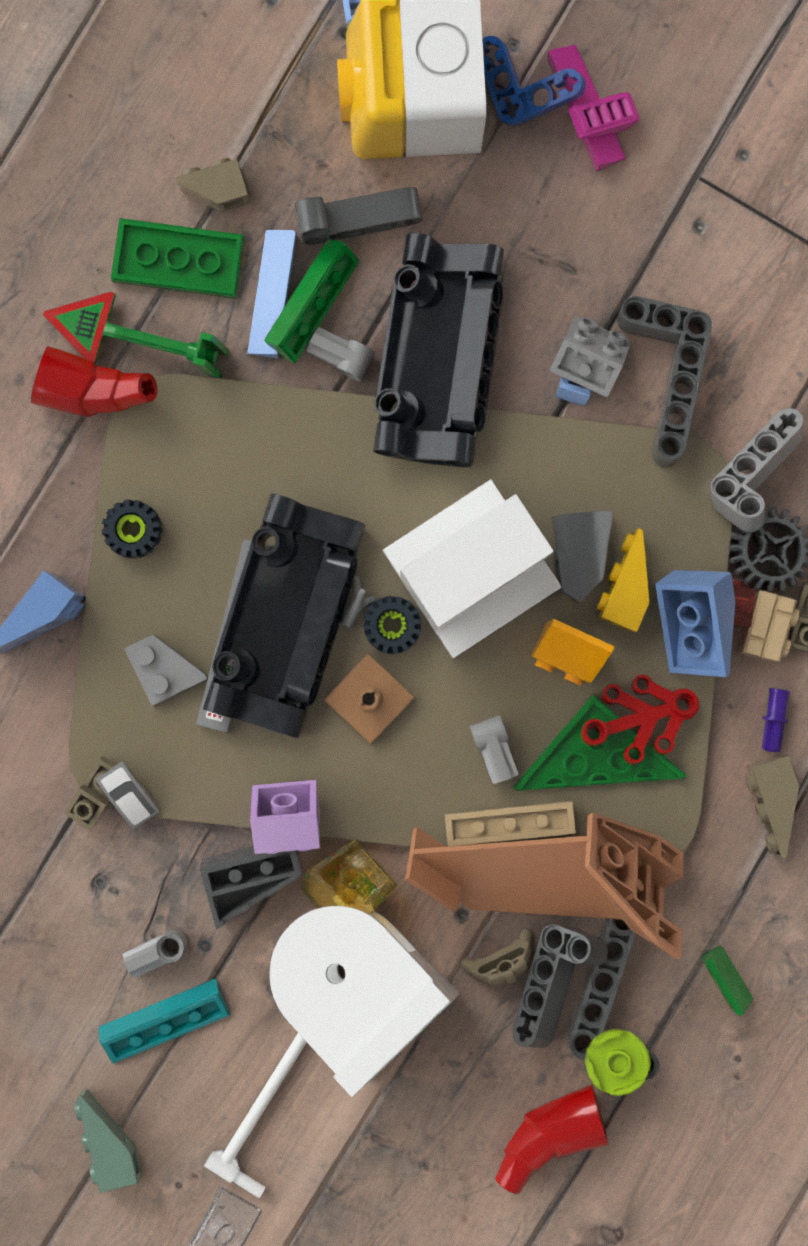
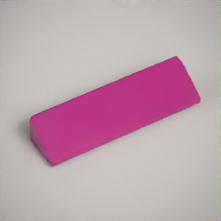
[547,45,626,172]

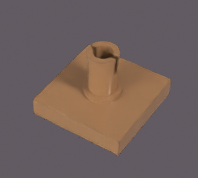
[324,654,414,744]

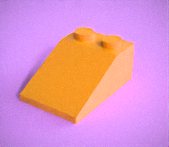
[530,619,615,686]

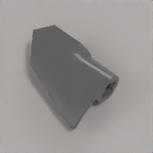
[552,510,613,603]

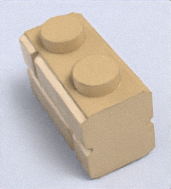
[739,590,800,663]

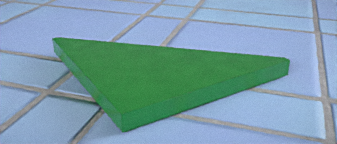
[512,694,686,791]

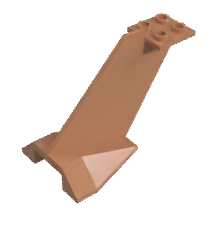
[405,813,683,959]

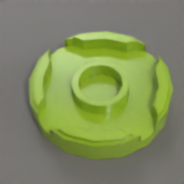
[585,1028,651,1096]

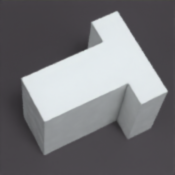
[383,479,562,659]

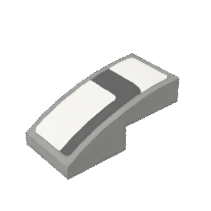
[96,760,160,829]

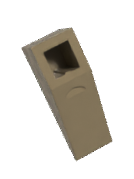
[745,754,799,860]

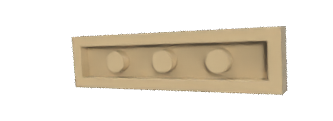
[444,801,576,846]

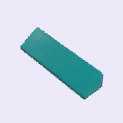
[99,979,230,1064]

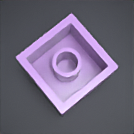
[250,780,320,854]

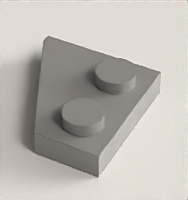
[124,635,208,706]

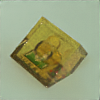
[301,838,397,915]

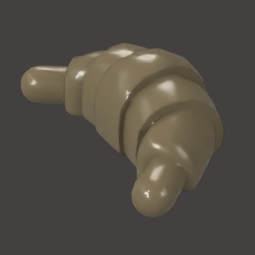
[461,929,533,986]

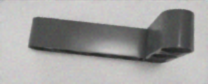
[617,296,712,467]
[566,918,660,1080]

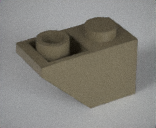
[176,158,250,212]

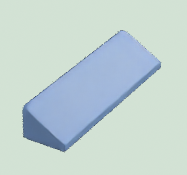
[247,230,297,359]

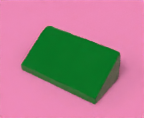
[701,945,753,1016]

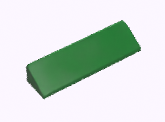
[264,239,360,364]

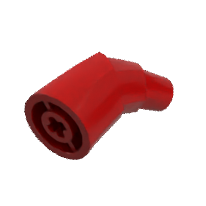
[31,346,158,417]
[495,1085,609,1194]

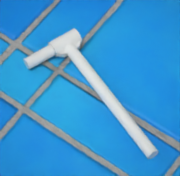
[204,1033,307,1198]

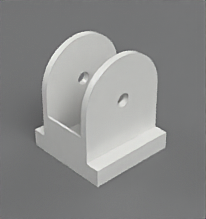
[270,905,460,1097]

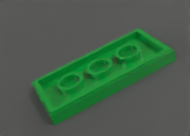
[111,218,245,299]

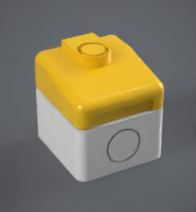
[337,0,486,159]

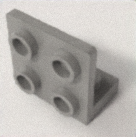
[550,316,632,397]

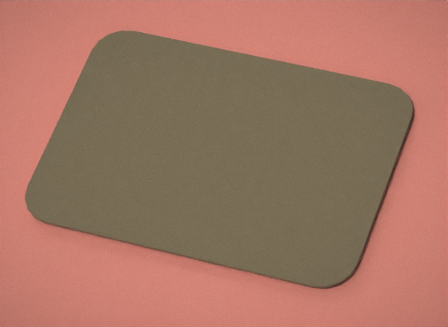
[68,373,732,852]

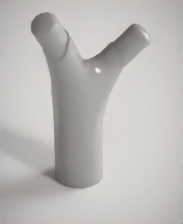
[340,576,376,628]

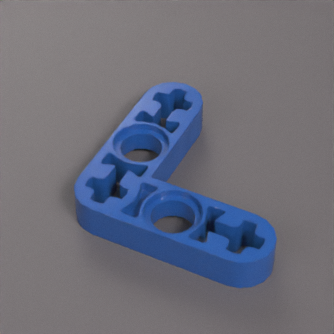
[482,36,586,126]

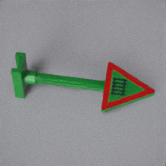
[43,292,229,378]

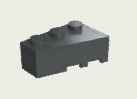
[200,846,303,930]

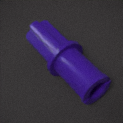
[762,688,790,752]

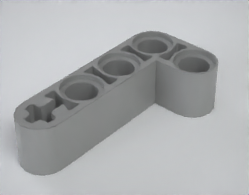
[710,408,803,532]

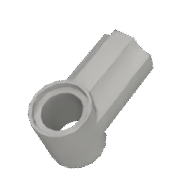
[307,327,375,381]
[469,715,519,784]
[122,928,189,979]

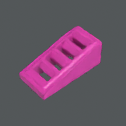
[568,92,639,139]

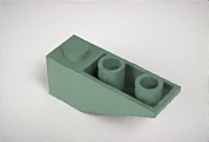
[74,1090,142,1193]

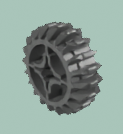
[728,507,808,593]

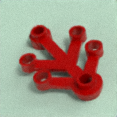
[580,674,699,765]

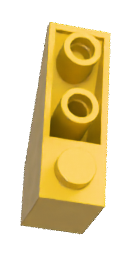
[596,528,650,633]

